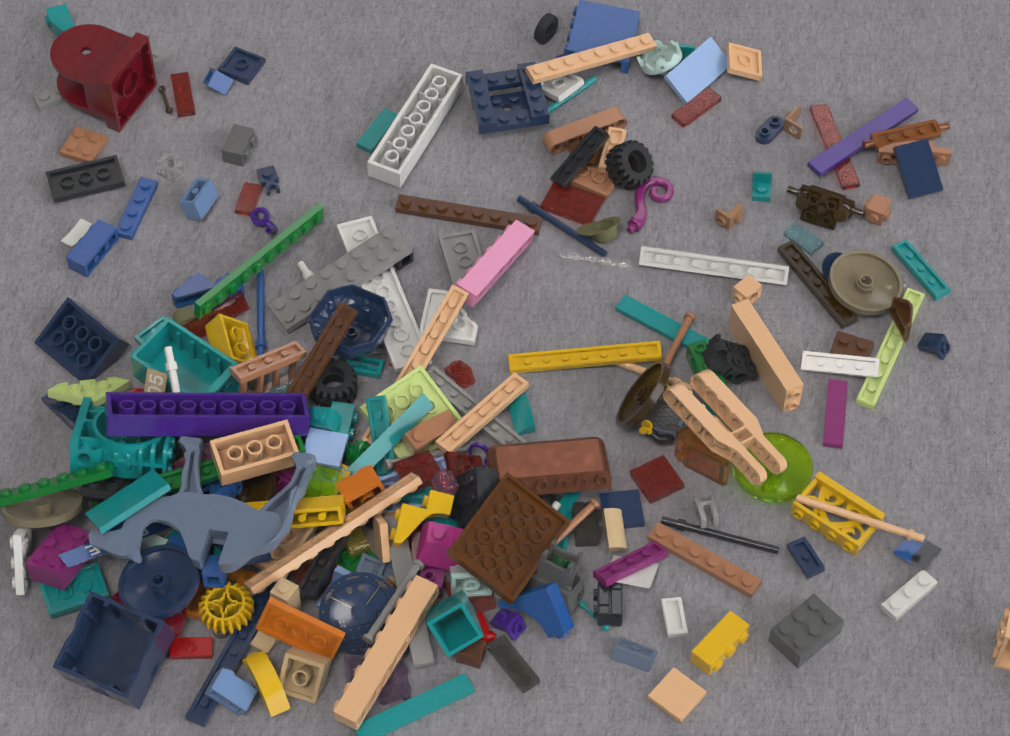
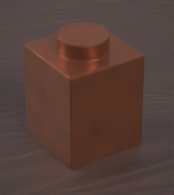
[455,640,486,669]

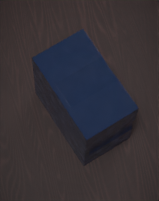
[53,591,175,710]

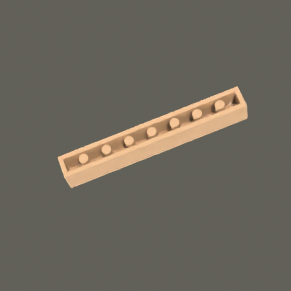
[333,575,439,730]

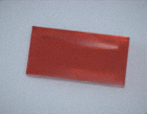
[234,182,263,216]

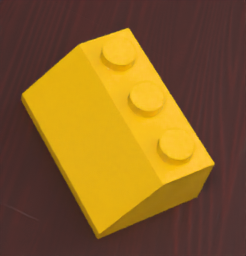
[205,313,257,364]

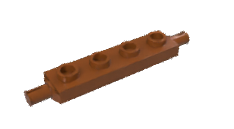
[862,119,950,152]

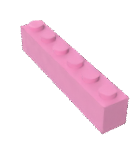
[455,220,535,308]

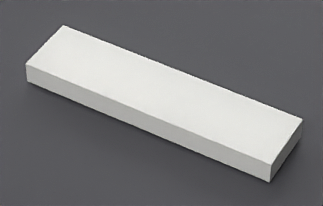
[801,351,880,378]

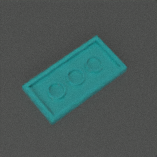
[85,469,171,534]

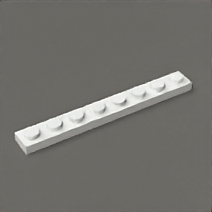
[639,246,789,285]

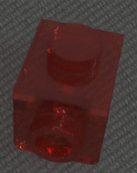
[444,360,475,389]

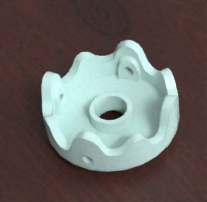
[637,40,683,75]

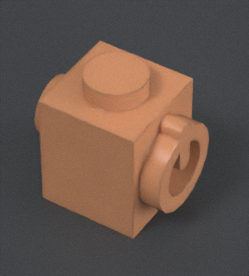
[862,193,892,226]

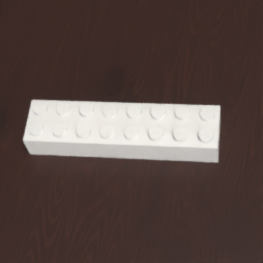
[367,64,463,188]

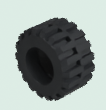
[605,140,654,189]
[310,358,358,407]

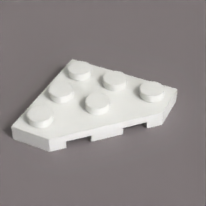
[419,288,478,346]
[10,527,32,595]

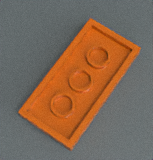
[255,597,346,662]

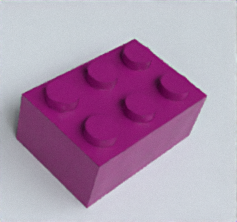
[25,523,90,590]

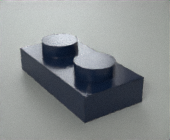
[787,536,825,579]

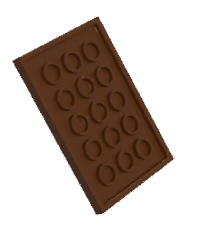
[445,472,571,605]

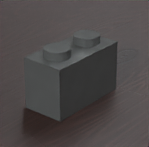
[221,124,257,167]

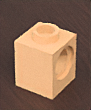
[732,275,762,304]

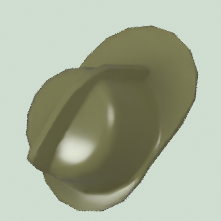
[577,216,620,244]

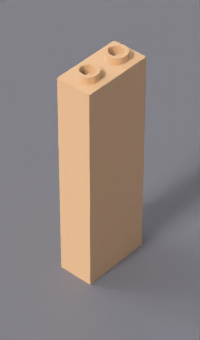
[728,299,804,413]

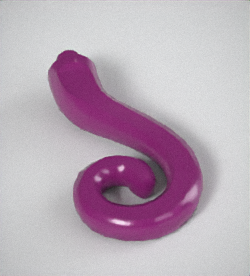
[626,176,674,234]

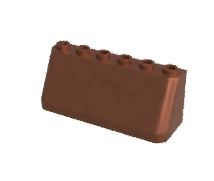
[487,437,612,495]

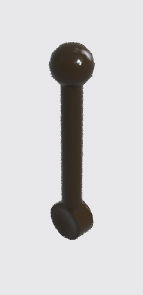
[158,85,173,114]

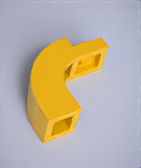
[242,651,291,717]

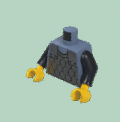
[639,384,694,445]

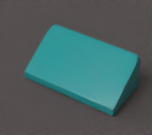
[508,394,535,435]

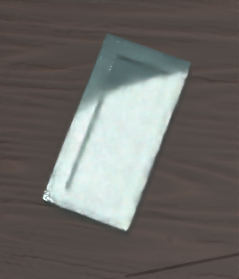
[783,222,824,256]

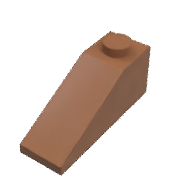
[401,410,457,455]

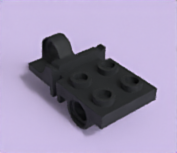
[701,334,759,384]
[79,476,134,503]

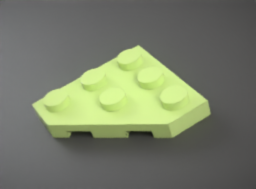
[47,377,130,406]

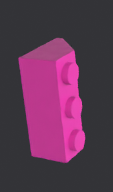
[416,521,463,571]

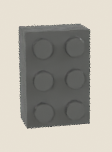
[768,594,844,668]

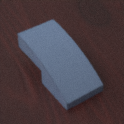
[354,553,395,586]

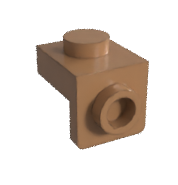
[715,202,744,230]

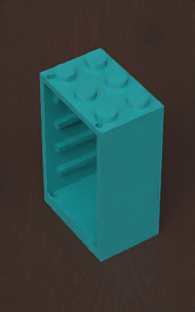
[130,317,239,393]

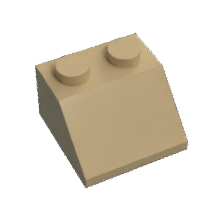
[279,646,332,704]

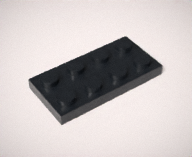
[46,155,126,203]

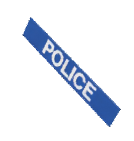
[58,522,171,568]

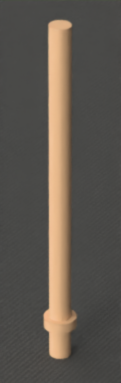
[796,494,925,543]

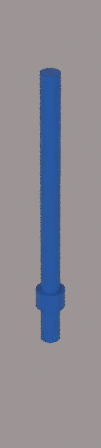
[255,269,267,356]

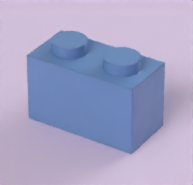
[179,178,219,220]
[204,668,258,716]

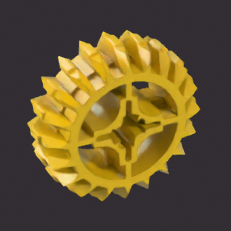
[199,581,255,635]

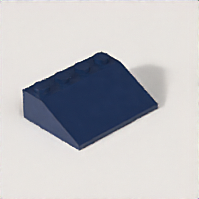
[34,297,129,381]

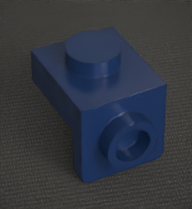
[917,332,951,360]

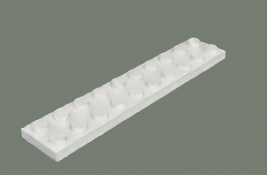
[337,216,432,373]

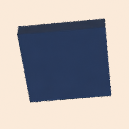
[217,46,266,85]
[599,489,645,529]

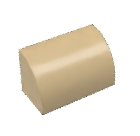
[601,508,627,553]

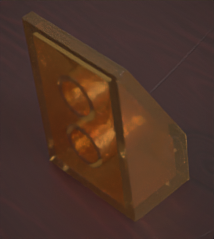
[674,426,730,487]

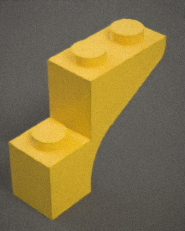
[389,490,454,547]

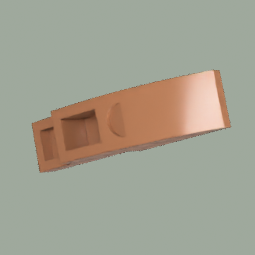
[876,140,952,166]

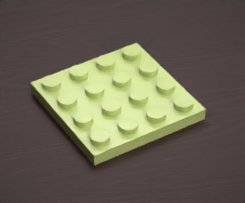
[359,365,462,469]

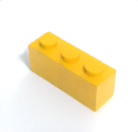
[690,610,750,675]

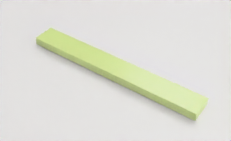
[855,288,925,410]

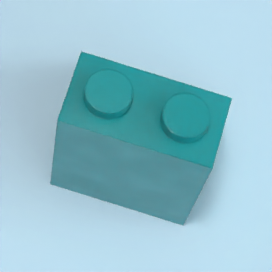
[426,589,484,657]

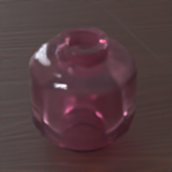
[430,469,459,497]

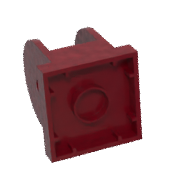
[50,24,157,133]

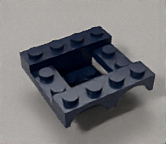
[465,62,550,134]

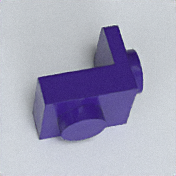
[490,609,526,641]

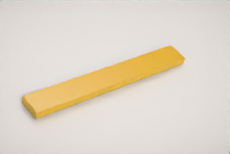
[508,341,662,374]

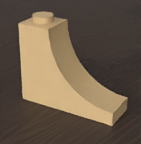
[250,577,302,656]

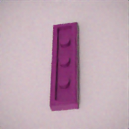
[823,379,848,449]
[593,541,668,587]

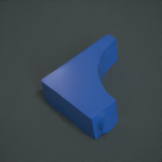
[497,581,574,639]

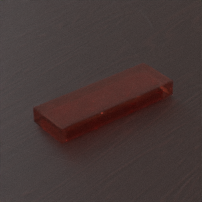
[170,72,196,118]
[671,87,722,128]

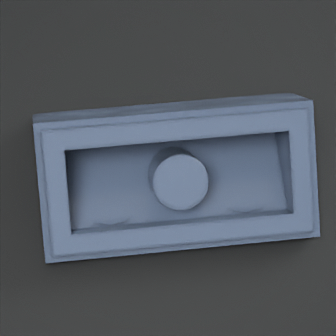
[611,637,658,672]

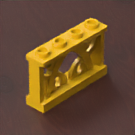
[790,471,885,556]

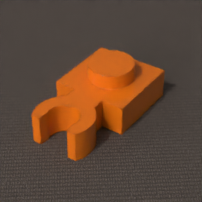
[226,568,258,589]

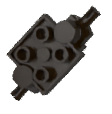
[786,184,865,230]

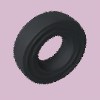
[534,13,558,44]

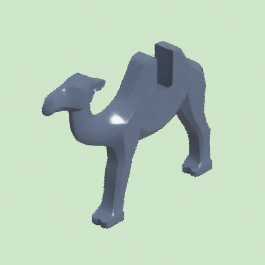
[88,436,317,573]

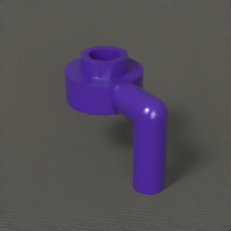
[250,207,277,234]

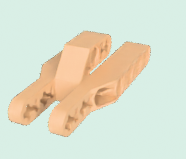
[662,369,787,485]

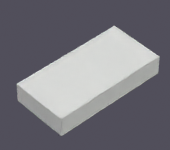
[660,597,688,638]

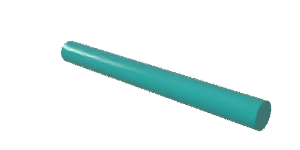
[547,75,597,114]

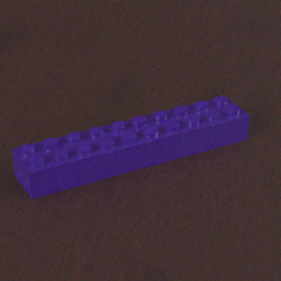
[104,392,310,437]

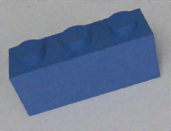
[66,219,119,277]

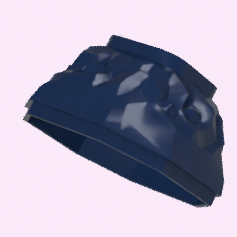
[307,284,393,360]

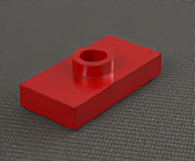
[170,637,213,660]

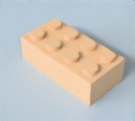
[210,420,299,486]

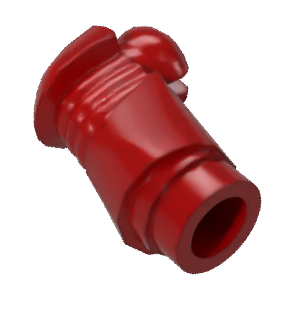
[476,611,496,644]

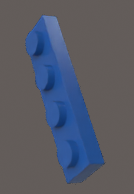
[116,177,158,240]

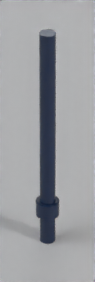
[517,195,608,258]

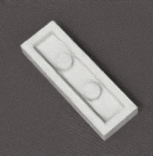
[880,570,938,621]

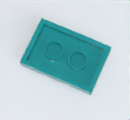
[39,562,110,619]

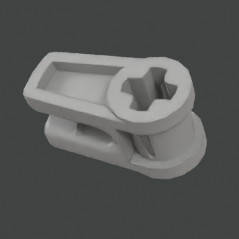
[693,495,719,529]

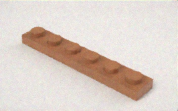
[647,522,762,598]

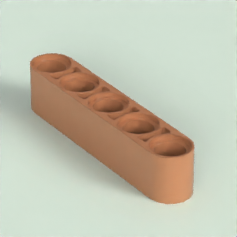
[542,107,627,155]

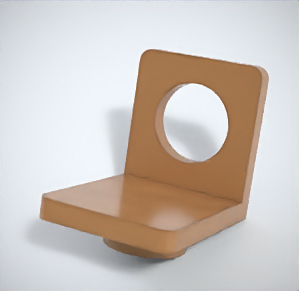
[783,105,803,140]

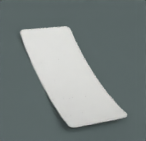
[61,219,92,247]

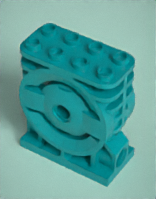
[69,397,180,479]

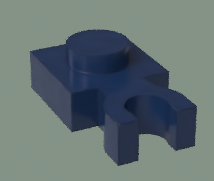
[256,165,280,196]

